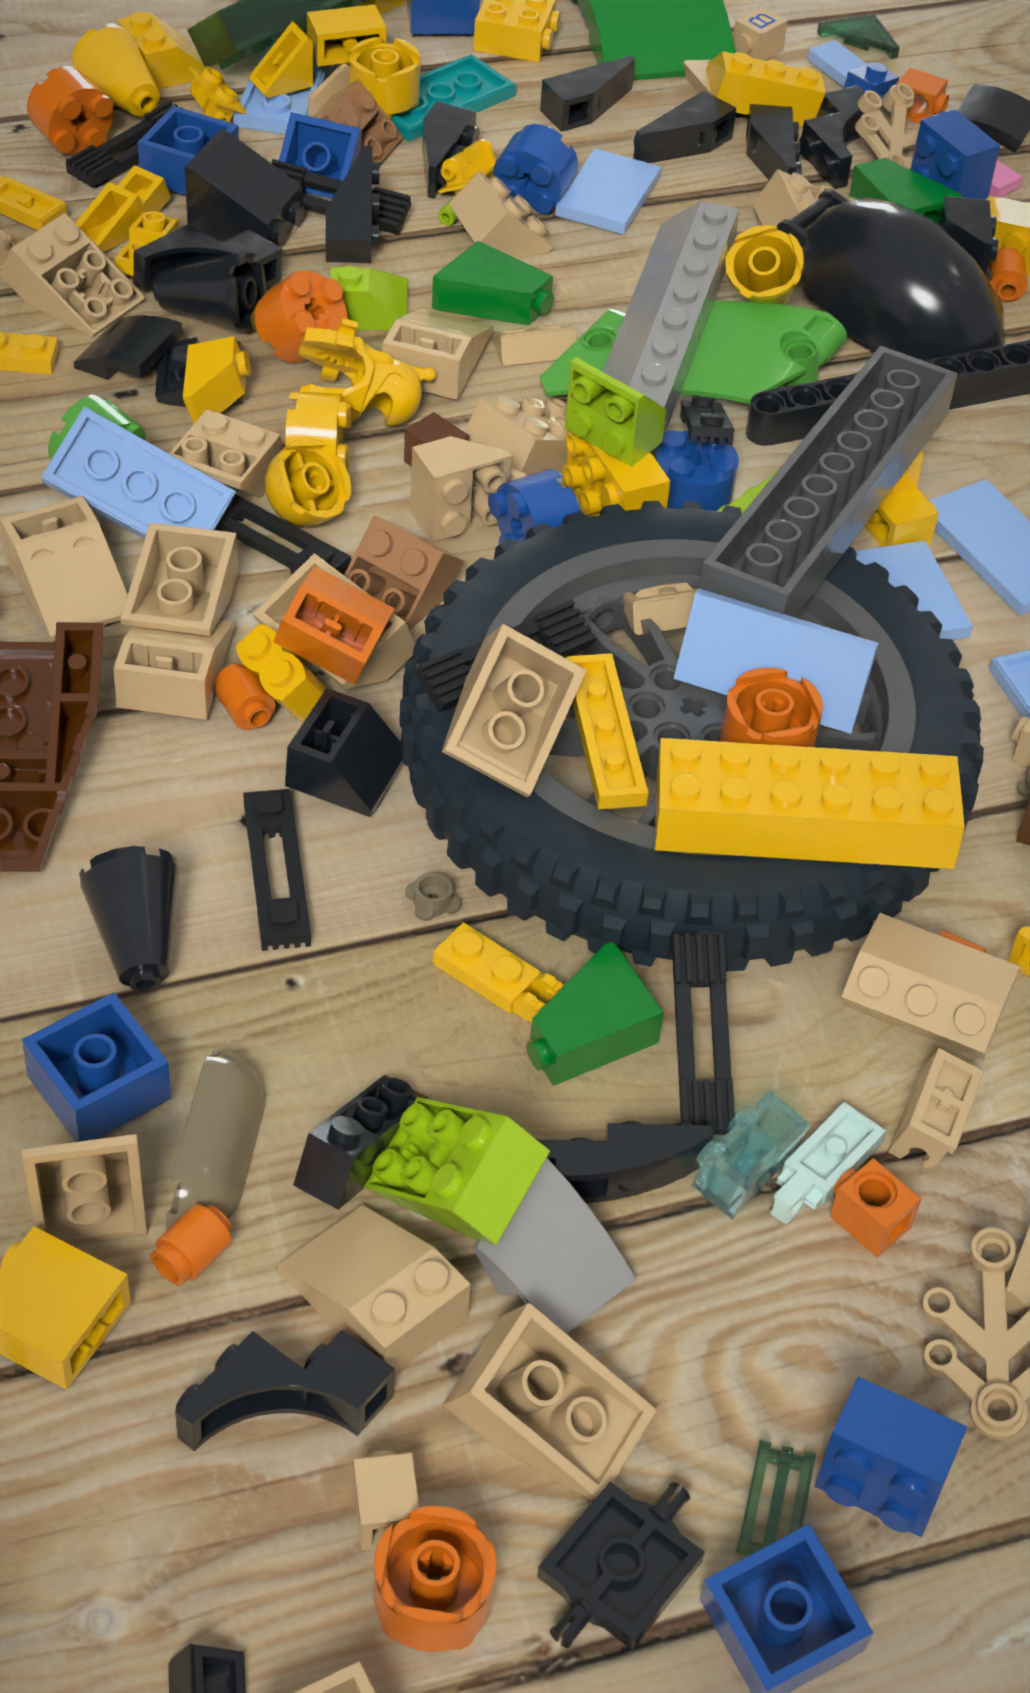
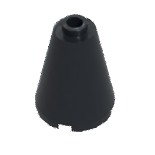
[153,252,266,332]
[79,846,179,991]

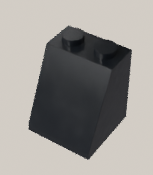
[185,129,305,246]

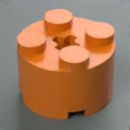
[27,66,113,155]
[254,270,347,364]
[720,668,823,747]
[373,1506,497,1652]

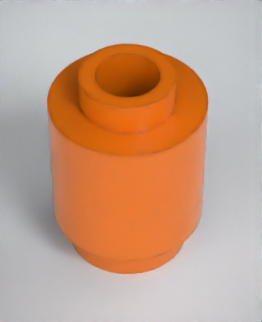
[988,247,1027,302]
[215,664,276,730]
[150,1204,232,1286]

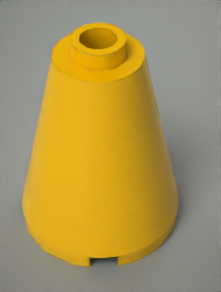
[71,23,160,116]
[725,225,804,305]

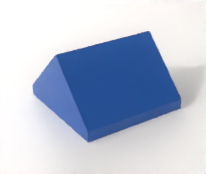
[279,112,362,199]

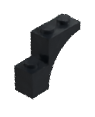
[799,85,865,189]
[133,224,282,291]
[175,1330,395,1452]

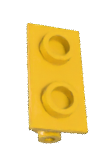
[189,65,246,123]
[438,139,497,195]

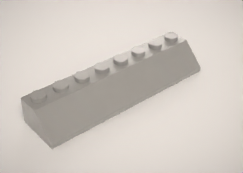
[602,201,739,458]

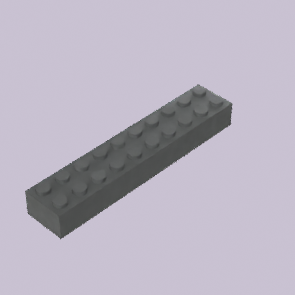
[698,346,958,618]

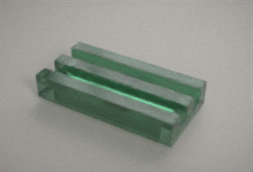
[736,1440,816,1556]

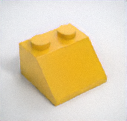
[118,12,208,90]

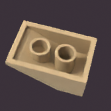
[120,523,239,636]
[442,624,587,797]
[21,1134,147,1245]
[278,1205,471,1373]
[442,1303,657,1501]

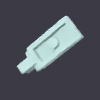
[769,1102,887,1225]

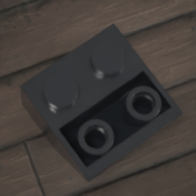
[939,196,998,282]
[285,688,403,818]

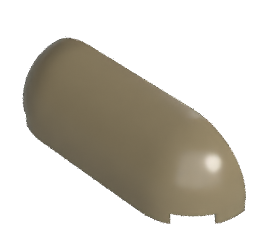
[166,1050,265,1231]

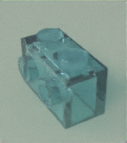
[692,1090,810,1219]

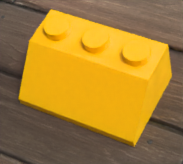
[706,51,826,127]

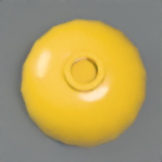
[264,438,352,527]

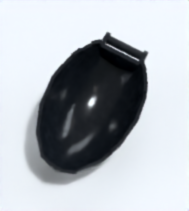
[776,189,1005,361]

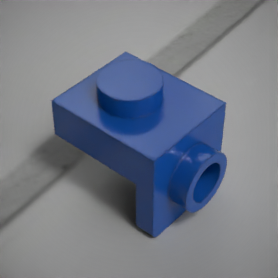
[844,62,899,96]

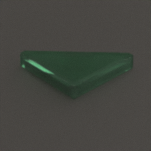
[817,15,900,59]

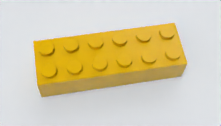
[655,738,965,869]

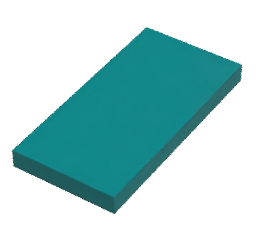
[390,54,517,142]

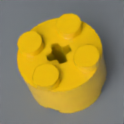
[349,37,421,119]
[285,391,352,470]

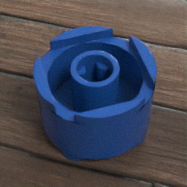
[493,124,578,214]
[655,430,739,512]
[488,469,580,544]

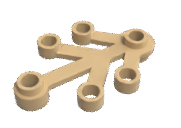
[855,83,918,170]
[922,1227,1030,1440]

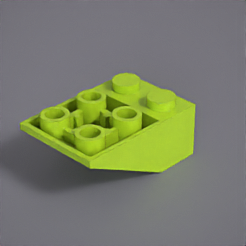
[364,1097,550,1245]

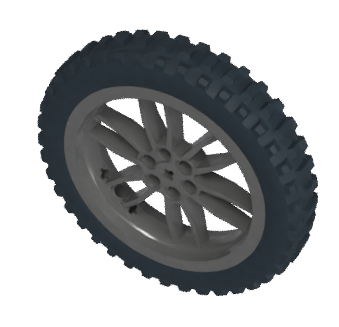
[399,501,984,972]

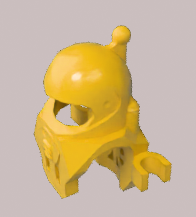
[295,318,436,426]

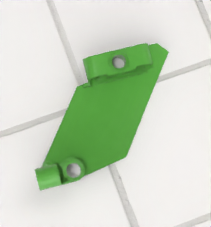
[539,301,847,404]

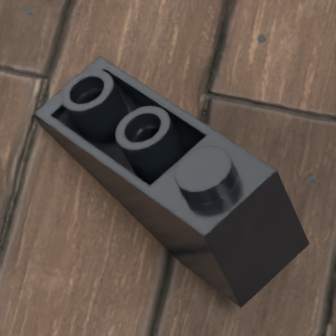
[540,55,635,132]
[633,90,736,163]
[422,101,480,199]
[745,104,802,180]
[326,146,380,263]
[293,1075,428,1210]

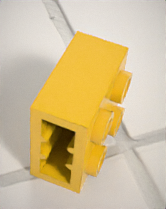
[473,0,561,62]
[0,1226,131,1390]

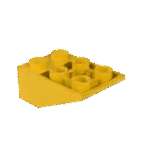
[562,432,670,517]

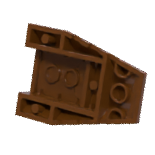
[0,622,104,872]

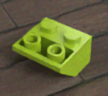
[565,357,667,467]

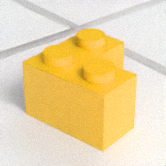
[307,4,386,67]
[864,450,939,547]

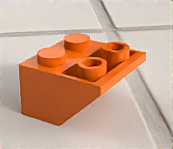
[273,566,395,685]

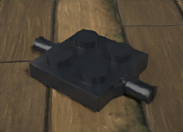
[537,1482,705,1650]

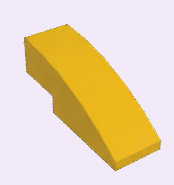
[75,165,171,252]

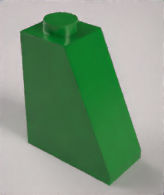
[849,158,963,223]
[432,241,554,326]
[526,942,664,1086]

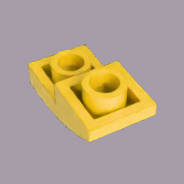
[114,211,179,276]

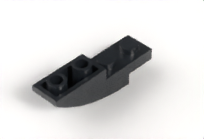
[534,1121,713,1204]

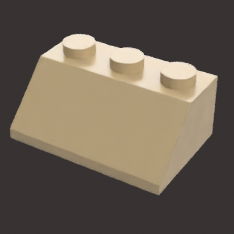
[252,553,415,689]
[841,913,1021,1060]

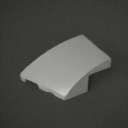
[472,1158,637,1334]

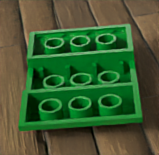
[572,0,735,81]

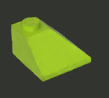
[330,266,408,331]

